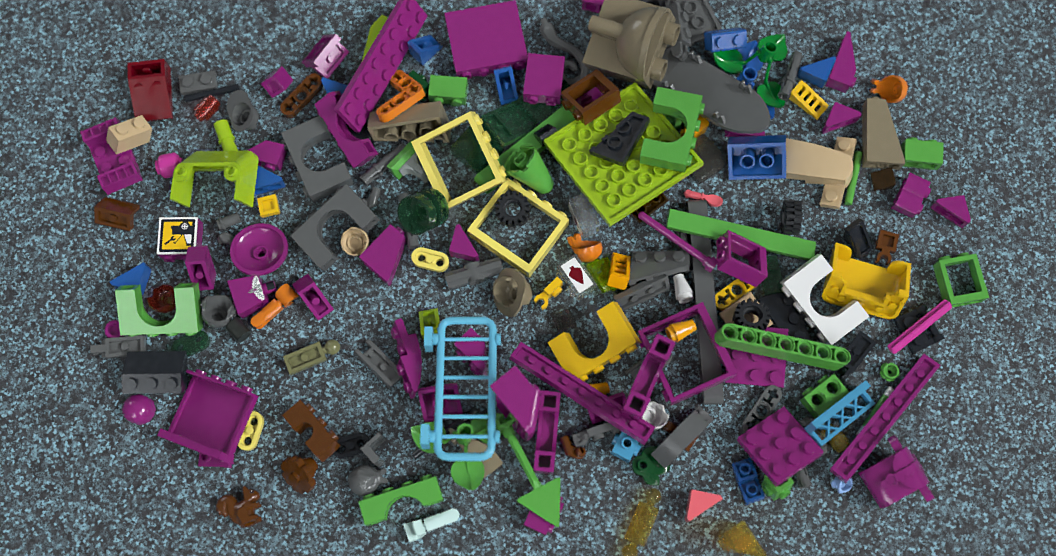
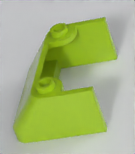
[170,150,258,207]

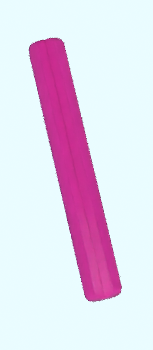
[887,299,952,354]

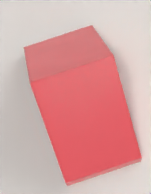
[685,489,723,522]

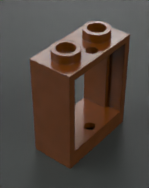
[561,69,621,126]

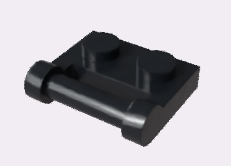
[893,304,945,355]

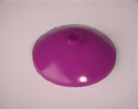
[230,223,288,276]

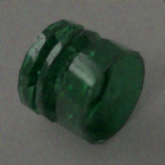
[397,188,449,235]

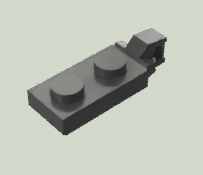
[90,335,147,359]
[572,422,622,447]

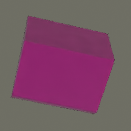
[418,382,463,423]

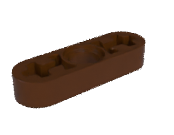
[280,74,323,118]

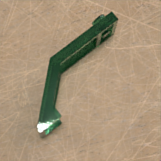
[480,78,570,148]

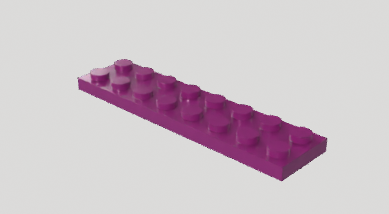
[333,0,428,133]

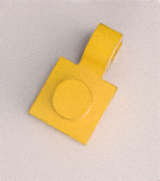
[534,277,563,310]

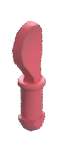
[684,190,723,207]

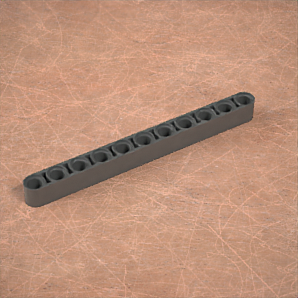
[686,200,724,405]

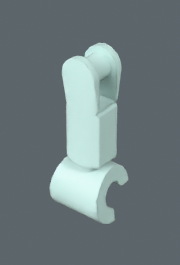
[403,509,459,542]

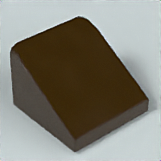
[870,167,896,191]

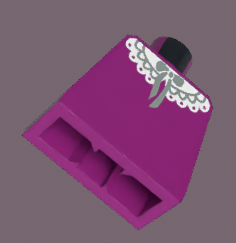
[227,276,277,319]

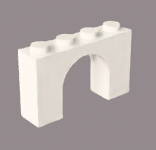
[780,254,870,345]

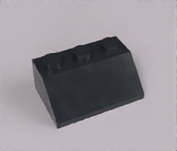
[121,350,188,394]

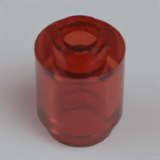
[193,95,221,122]

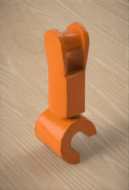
[251,284,299,329]

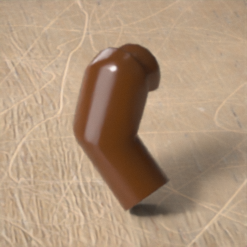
[560,435,586,460]

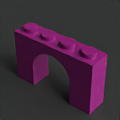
[620,334,676,421]

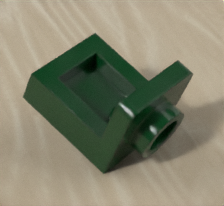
[408,70,429,103]

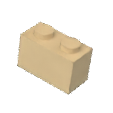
[106,115,152,155]

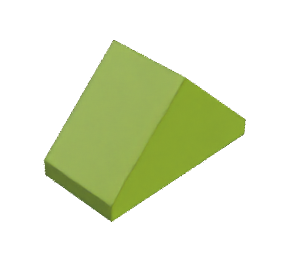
[419,308,440,340]

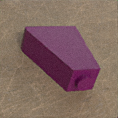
[359,224,406,286]

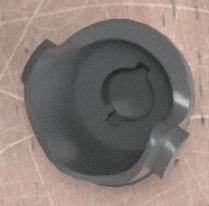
[200,295,237,328]

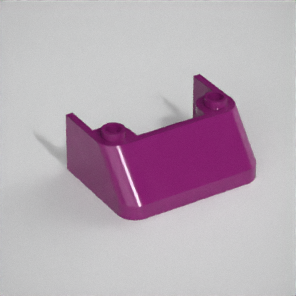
[490,365,542,442]

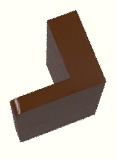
[94,197,140,231]

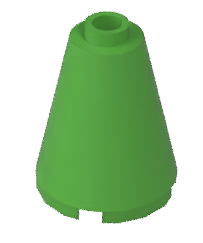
[505,144,554,194]

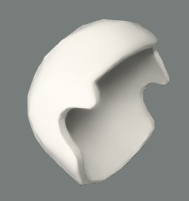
[642,401,669,431]

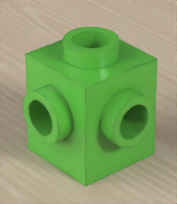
[762,475,794,501]

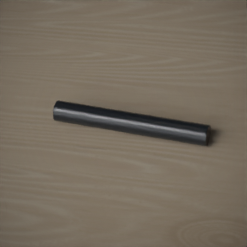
[184,84,240,103]

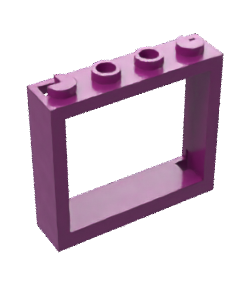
[638,302,738,405]

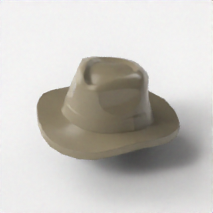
[492,268,532,317]

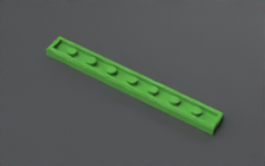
[666,209,816,261]

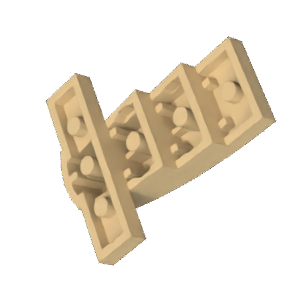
[786,137,857,210]

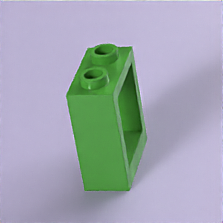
[933,252,989,308]

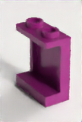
[523,53,565,106]

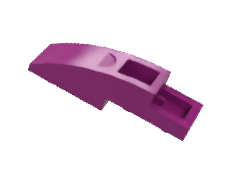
[391,318,422,399]

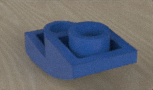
[732,458,765,505]

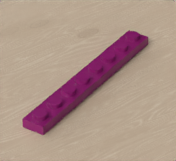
[510,342,656,445]
[829,354,941,483]

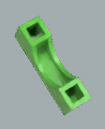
[359,474,444,526]

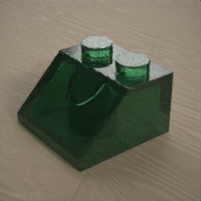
[450,125,504,175]

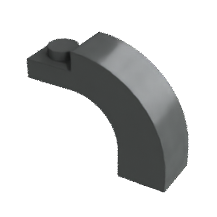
[651,406,714,468]

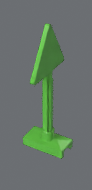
[496,413,560,527]

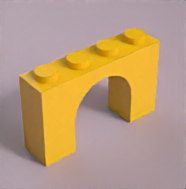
[548,301,641,382]

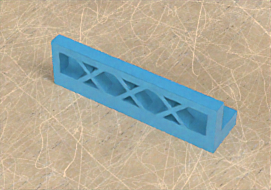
[804,380,876,447]

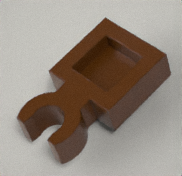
[875,230,899,265]

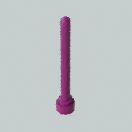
[638,212,717,273]

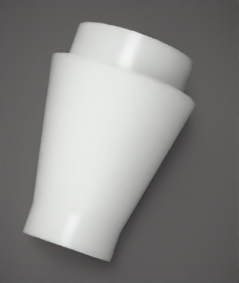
[673,274,694,304]

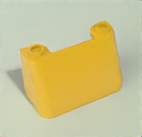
[822,243,911,319]

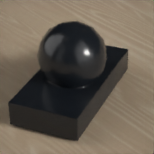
[843,218,874,259]

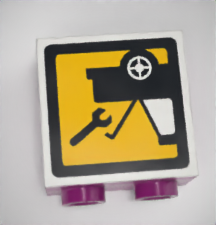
[157,217,203,262]

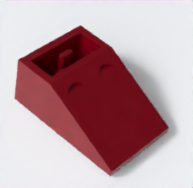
[127,59,173,121]

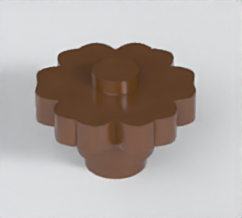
[280,455,318,494]

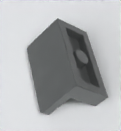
[361,432,386,467]

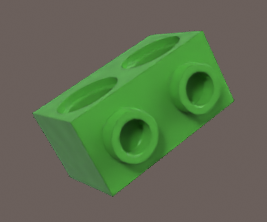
[800,374,849,419]

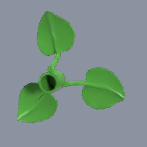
[411,413,504,491]

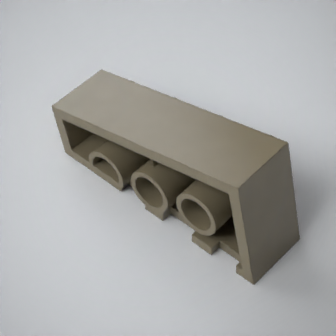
[367,101,451,143]

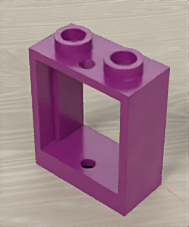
[716,230,768,287]

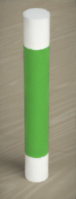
[856,387,894,435]

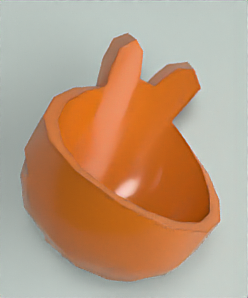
[869,75,908,103]
[567,233,603,263]

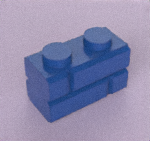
[704,27,747,52]

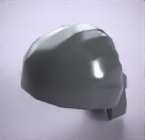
[348,465,388,496]

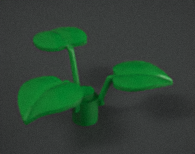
[713,34,787,108]

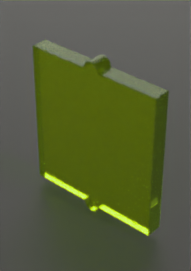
[585,257,617,293]

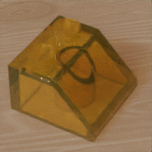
[717,520,767,556]

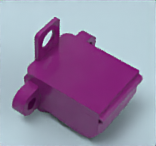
[859,435,935,509]

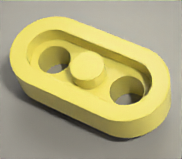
[411,247,449,272]
[238,411,264,451]

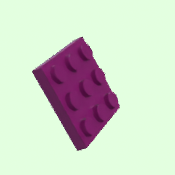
[725,327,788,388]
[737,407,824,487]

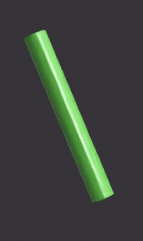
[844,151,863,206]

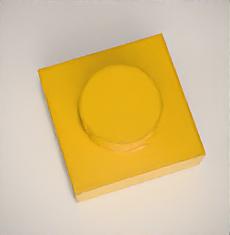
[257,194,281,218]

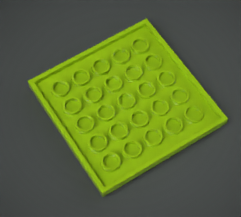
[543,82,704,227]

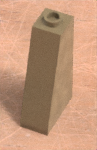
[862,97,905,170]

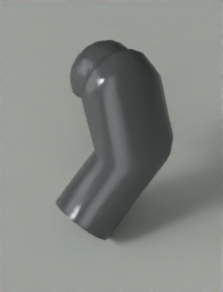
[362,187,381,208]
[217,232,235,247]

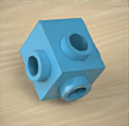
[610,432,641,463]

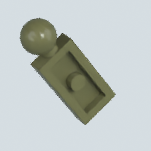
[283,339,340,375]

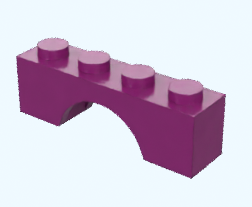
[314,91,378,168]
[534,390,561,475]

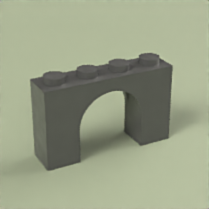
[281,116,354,202]
[291,184,380,271]

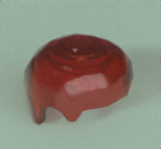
[147,285,176,313]

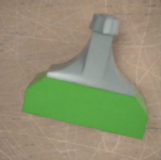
[387,140,429,183]

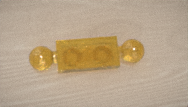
[622,488,661,556]

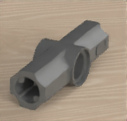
[444,257,503,290]

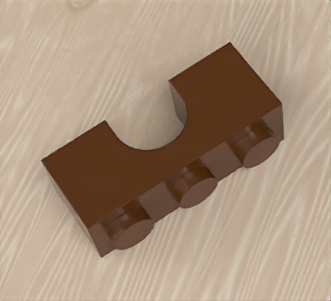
[282,400,341,462]

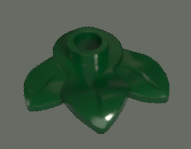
[632,446,670,486]

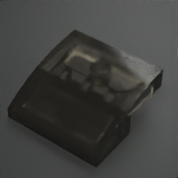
[690,134,728,184]

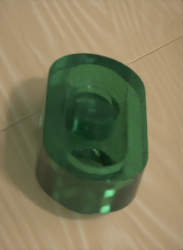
[171,330,210,358]

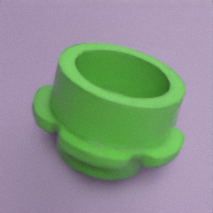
[880,363,899,382]

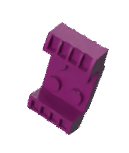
[80,117,143,195]

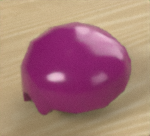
[122,394,156,425]

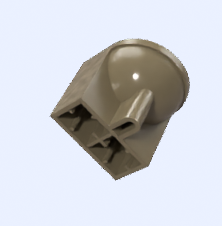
[582,0,681,89]

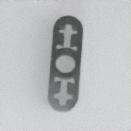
[741,385,782,433]

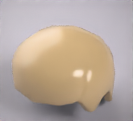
[340,227,370,256]

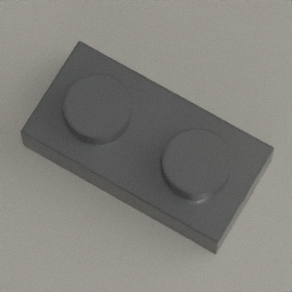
[179,70,218,96]

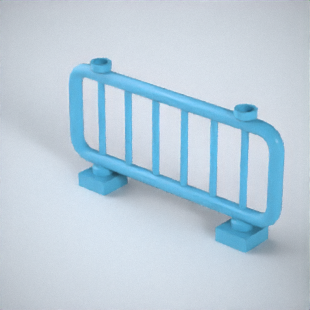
[420,317,501,461]

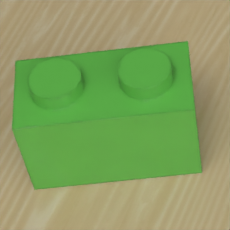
[428,75,468,107]
[900,138,944,170]

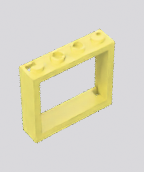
[411,111,508,211]
[467,178,569,278]

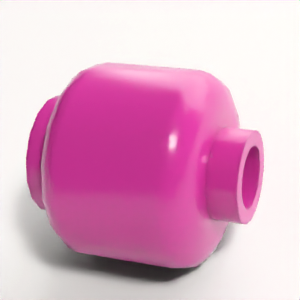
[155,153,184,178]

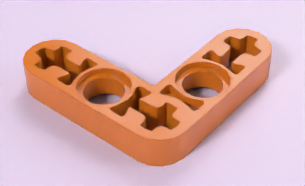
[376,70,425,122]

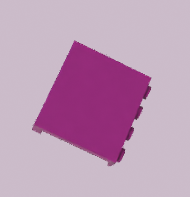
[445,0,528,80]
[157,369,259,464]

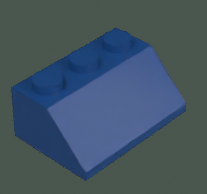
[727,135,786,180]

